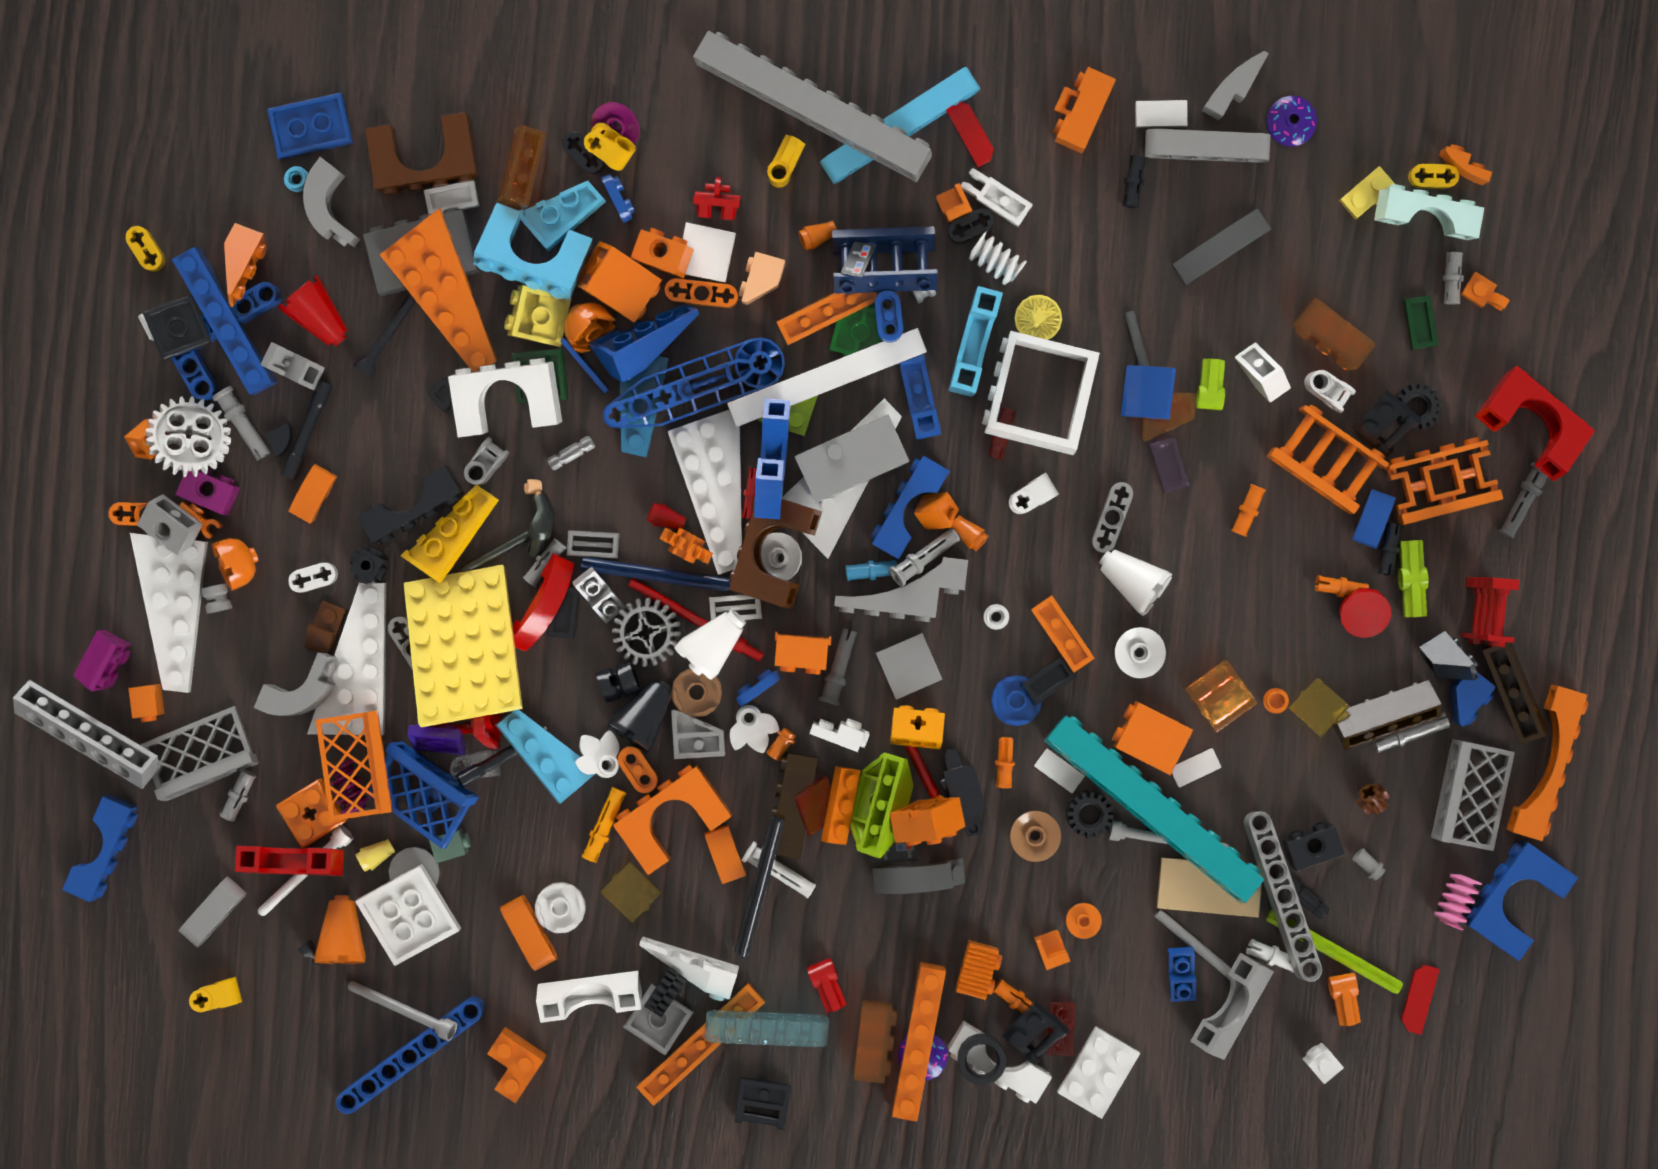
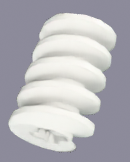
[969,232,1027,285]

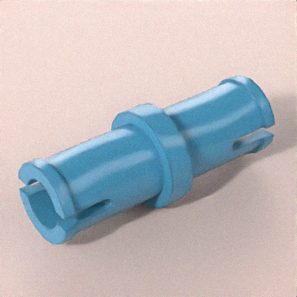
[845,559,897,581]

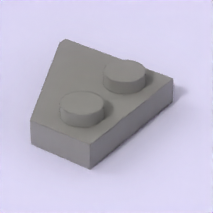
[671,710,725,759]

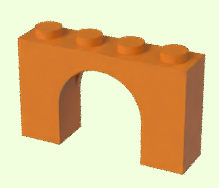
[613,765,732,875]

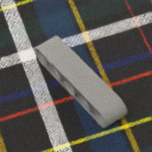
[1145,129,1270,163]

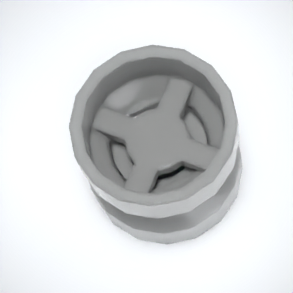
[201,583,232,614]

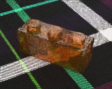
[497,125,546,209]
[1292,298,1376,371]
[854,1000,897,1083]

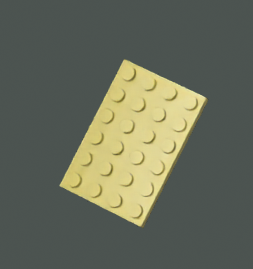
[404,565,523,727]

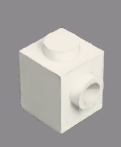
[1302,1042,1344,1084]

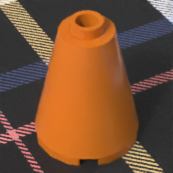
[314,895,366,964]

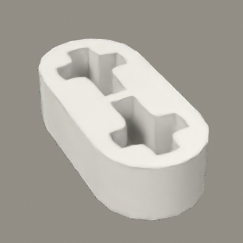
[288,563,338,593]

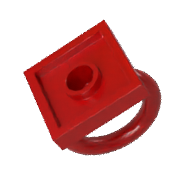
[432,713,501,751]

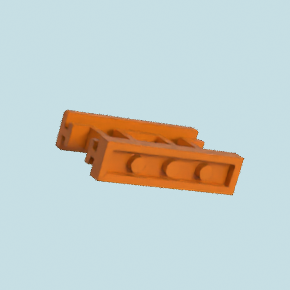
[1384,437,1503,525]

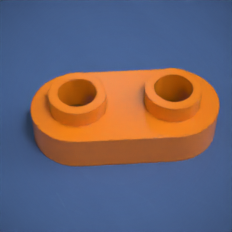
[618,746,658,793]

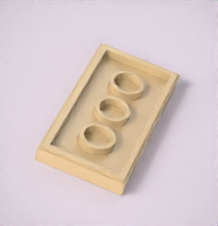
[1156,857,1262,918]

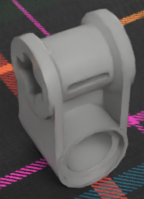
[464,437,509,486]

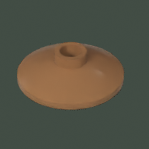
[1010,811,1061,862]

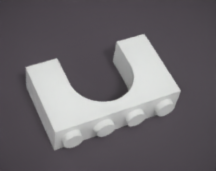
[448,358,562,437]

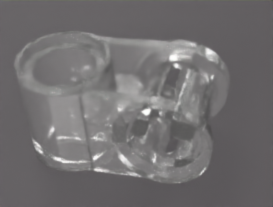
[450,750,501,778]

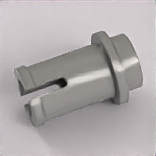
[1352,848,1385,880]

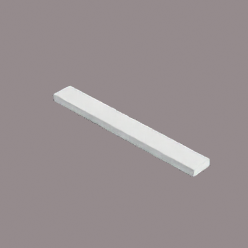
[727,328,927,427]

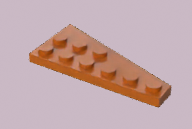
[380,207,497,372]

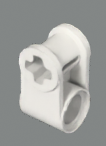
[1304,370,1356,413]
[1009,472,1059,514]

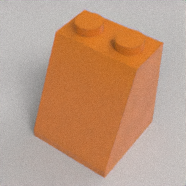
[576,241,662,323]

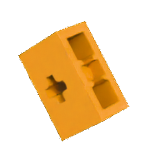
[890,706,945,750]

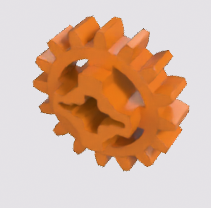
[659,528,713,564]

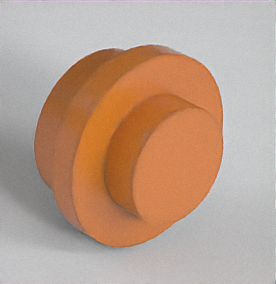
[1263,688,1289,714]

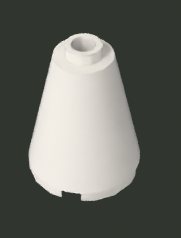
[1099,550,1172,616]

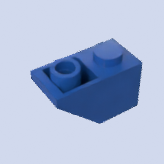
[1450,671,1496,727]

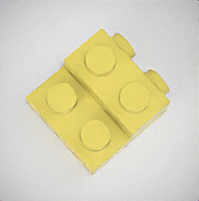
[504,285,571,347]

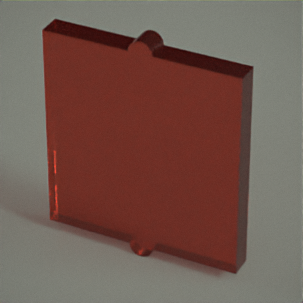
[794,776,831,836]

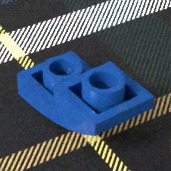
[1352,489,1396,549]
[1168,947,1196,1002]

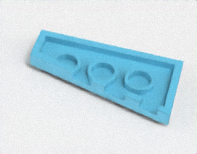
[495,710,596,804]

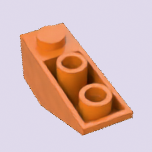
[224,223,267,308]

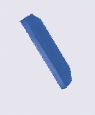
[560,338,611,394]

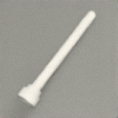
[258,825,354,916]

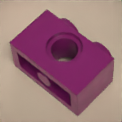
[175,469,240,515]

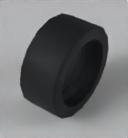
[957,1034,1006,1085]

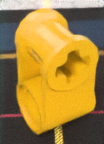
[584,123,636,171]
[189,977,242,1012]

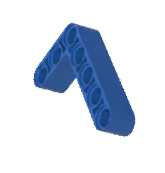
[171,282,282,401]

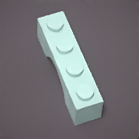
[1374,184,1484,240]

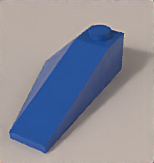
[589,304,699,382]

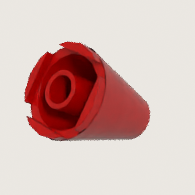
[278,275,348,347]

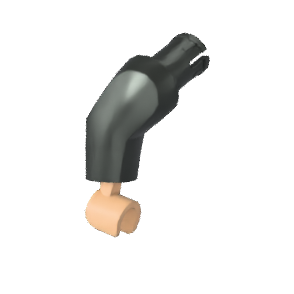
[524,479,555,557]

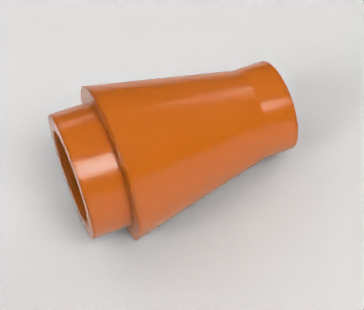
[798,221,837,251]
[951,515,989,551]

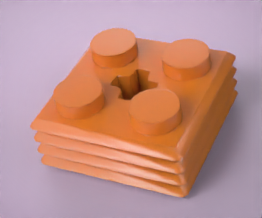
[276,778,347,848]

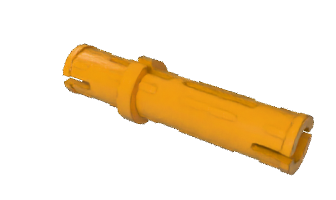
[581,787,627,863]

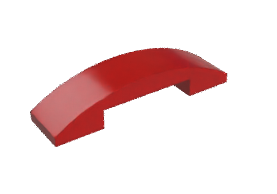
[512,553,574,651]

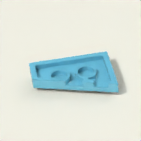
[519,181,606,252]

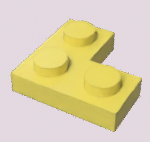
[1339,166,1396,220]

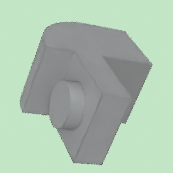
[260,342,325,390]

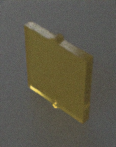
[1289,678,1350,737]
[601,862,662,923]

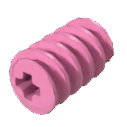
[1434,874,1482,931]

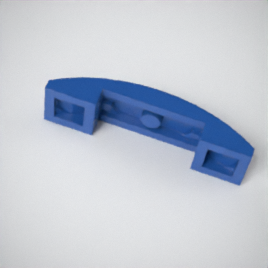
[899,353,941,440]

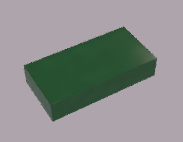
[1403,295,1438,350]

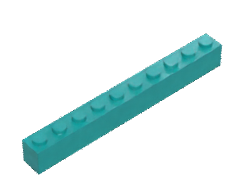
[1044,715,1265,903]

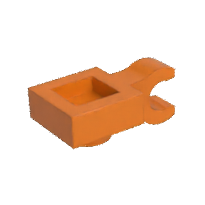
[1460,272,1510,311]
[179,502,223,538]

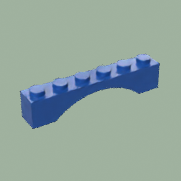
[172,247,278,395]

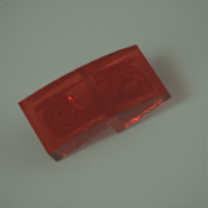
[1047,1002,1076,1057]

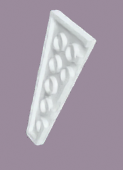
[782,398,902,559]
[130,533,208,693]

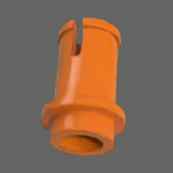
[766,728,796,761]

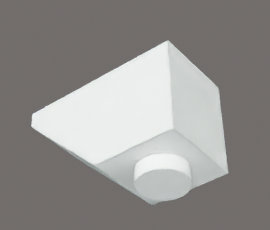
[1235,342,1291,403]

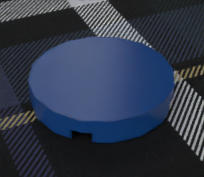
[991,675,1042,726]

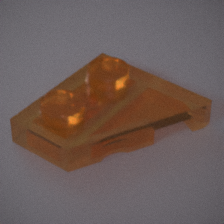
[1142,393,1195,441]

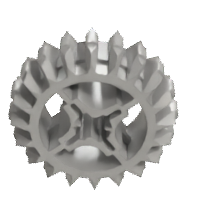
[612,598,681,667]

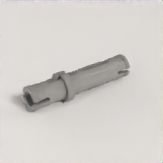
[1372,713,1450,753]

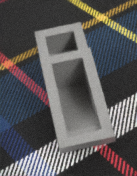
[1202,51,1269,120]

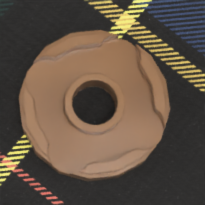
[671,668,722,718]

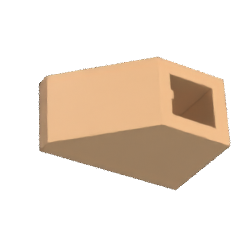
[738,252,786,305]

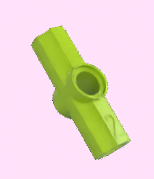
[1398,540,1429,617]

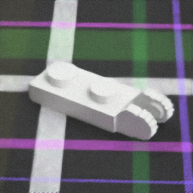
[961,168,1033,227]

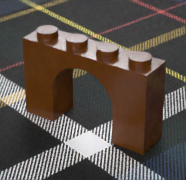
[365,112,479,196]
[729,499,822,609]

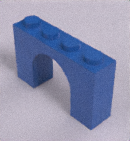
[754,398,791,520]
[1463,840,1578,961]

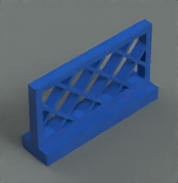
[367,741,479,849]

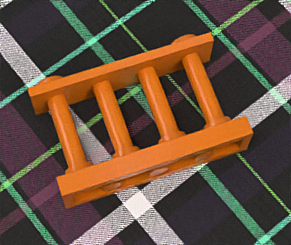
[1266,405,1389,514]

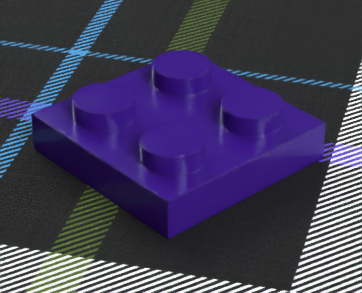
[408,723,466,755]

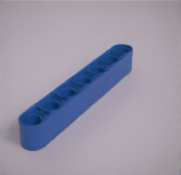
[336,996,485,1114]

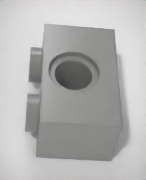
[137,494,203,555]

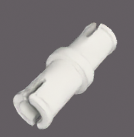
[1246,939,1294,973]

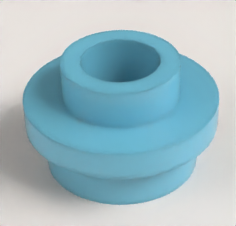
[284,166,308,192]

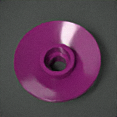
[591,102,640,144]

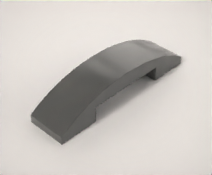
[1172,208,1271,285]

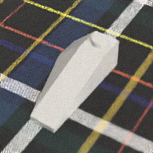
[639,937,739,1001]

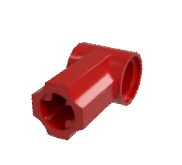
[807,958,847,1013]

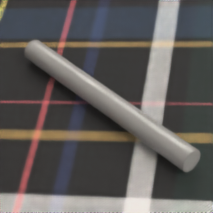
[1154,909,1231,980]

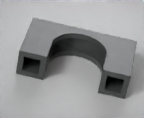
[363,207,481,296]

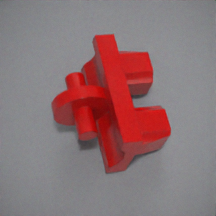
[693,177,741,220]

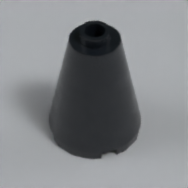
[607,680,672,752]

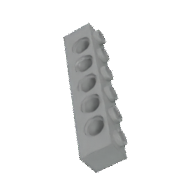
[13,680,158,789]

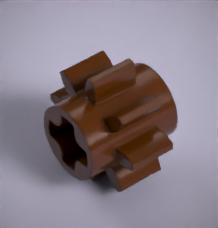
[1356,783,1390,815]

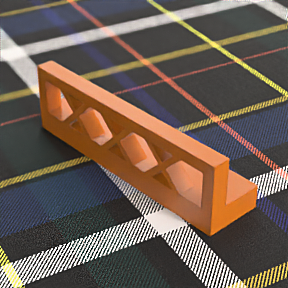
[776,292,877,345]

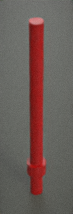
[628,578,764,662]

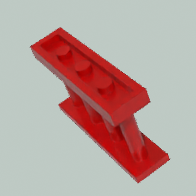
[1461,577,1519,647]

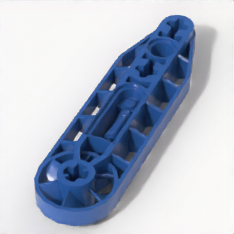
[602,337,785,428]

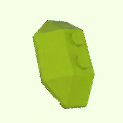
[850,752,914,858]

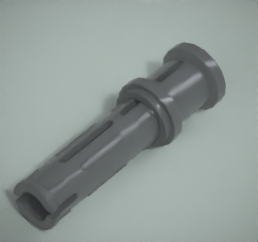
[1499,462,1548,539]
[818,628,858,706]

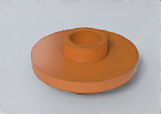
[1066,903,1102,939]

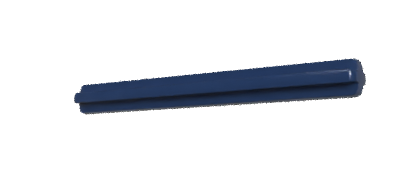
[581,557,730,591]

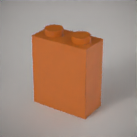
[1112,701,1193,775]

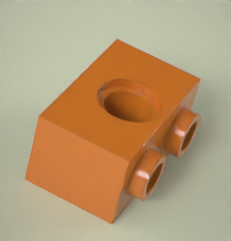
[631,228,694,278]

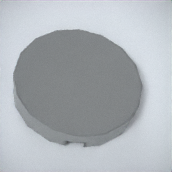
[389,846,440,886]

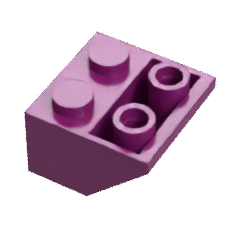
[73,630,131,691]

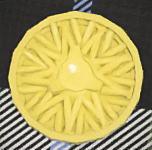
[1014,295,1062,340]

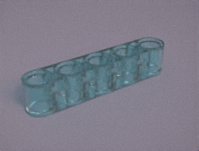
[704,1010,830,1047]

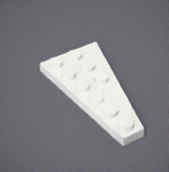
[668,409,742,575]
[307,583,386,735]

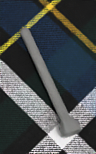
[1108,820,1229,848]
[348,981,458,1041]

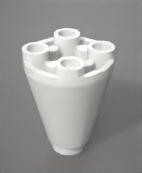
[674,609,746,680]

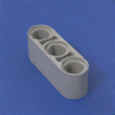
[179,876,247,948]

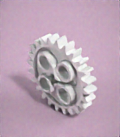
[145,396,231,477]

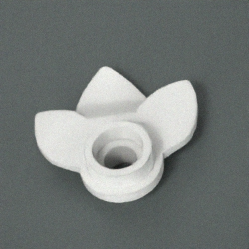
[730,705,779,753]
[575,730,620,778]

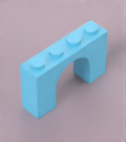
[473,203,593,301]
[948,286,1003,397]

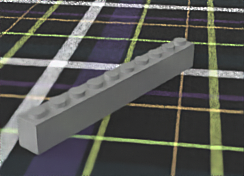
[693,31,932,182]

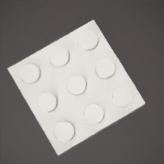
[356,864,461,966]

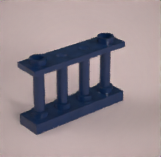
[832,226,937,294]

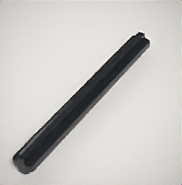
[735,816,785,958]

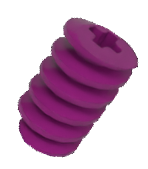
[329,759,371,814]

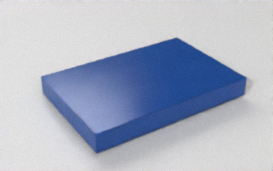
[267,93,354,160]

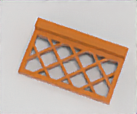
[315,710,393,821]

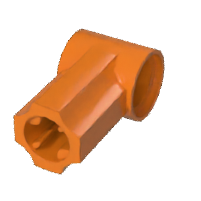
[1328,973,1361,1026]

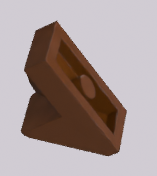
[304,600,347,654]

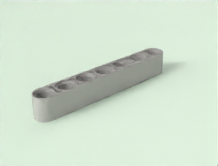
[1244,811,1322,982]

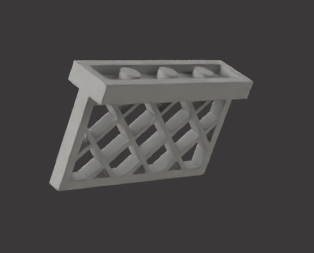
[141,706,259,801]
[1431,739,1515,851]

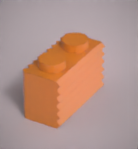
[955,940,1002,1000]

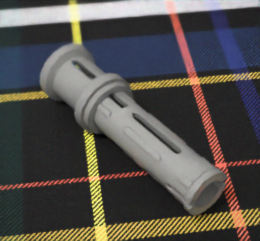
[212,386,270,460]
[889,528,960,587]

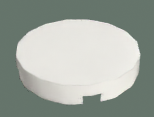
[535,882,586,933]

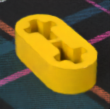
[1408,164,1459,189]
[126,226,165,272]

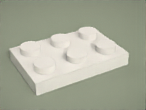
[1057,1026,1140,1119]

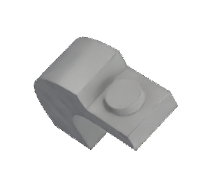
[303,157,360,247]
[254,653,336,716]

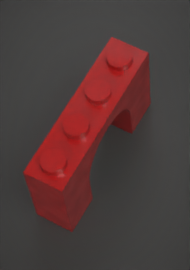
[1475,365,1595,481]

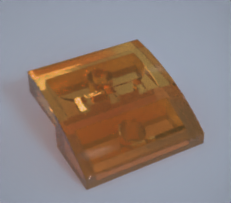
[1185,659,1258,733]

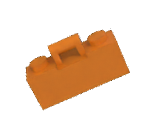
[1053,67,1116,153]

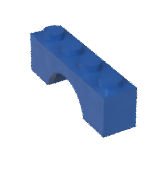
[870,456,950,559]
[62,794,138,902]

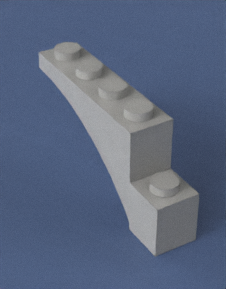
[834,557,968,622]

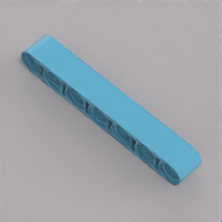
[820,67,981,184]

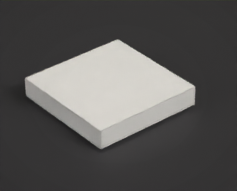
[683,222,736,284]

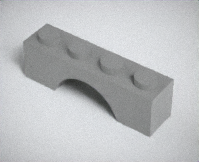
[1191,953,1274,1060]

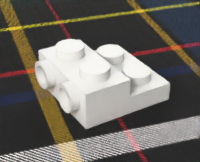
[810,718,870,752]

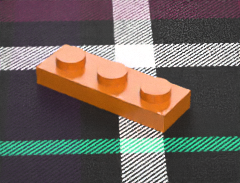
[1030,595,1095,672]
[821,766,861,845]

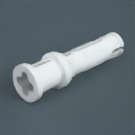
[742,841,816,898]

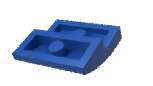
[1121,365,1176,420]

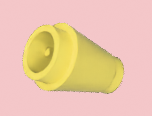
[355,839,395,872]

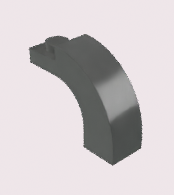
[873,858,965,894]

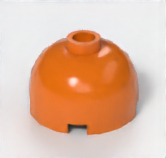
[564,302,616,353]
[212,538,259,591]

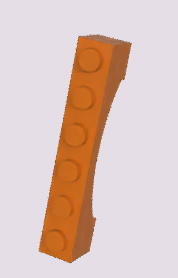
[1506,685,1588,841]
[892,962,946,1122]

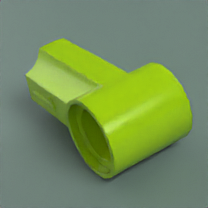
[1196,359,1225,410]

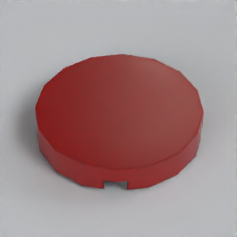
[1339,588,1392,638]

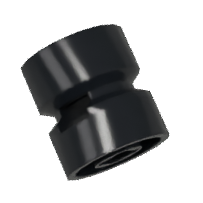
[596,661,641,703]

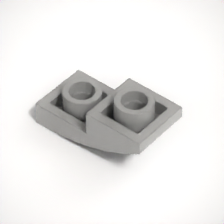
[572,567,626,624]

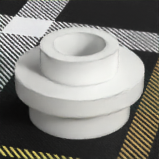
[984,604,1009,630]

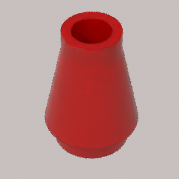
[647,502,686,530]

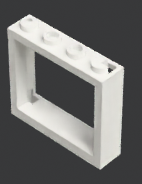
[982,331,1100,455]

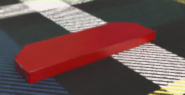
[946,102,994,168]
[1401,965,1440,1035]

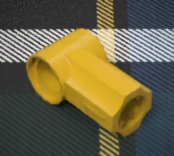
[767,134,806,188]

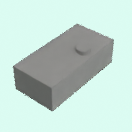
[795,414,909,504]

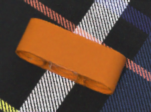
[500,895,558,971]

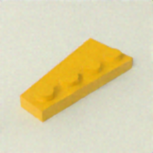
[400,485,499,584]

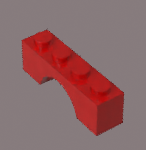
[235,846,344,876]

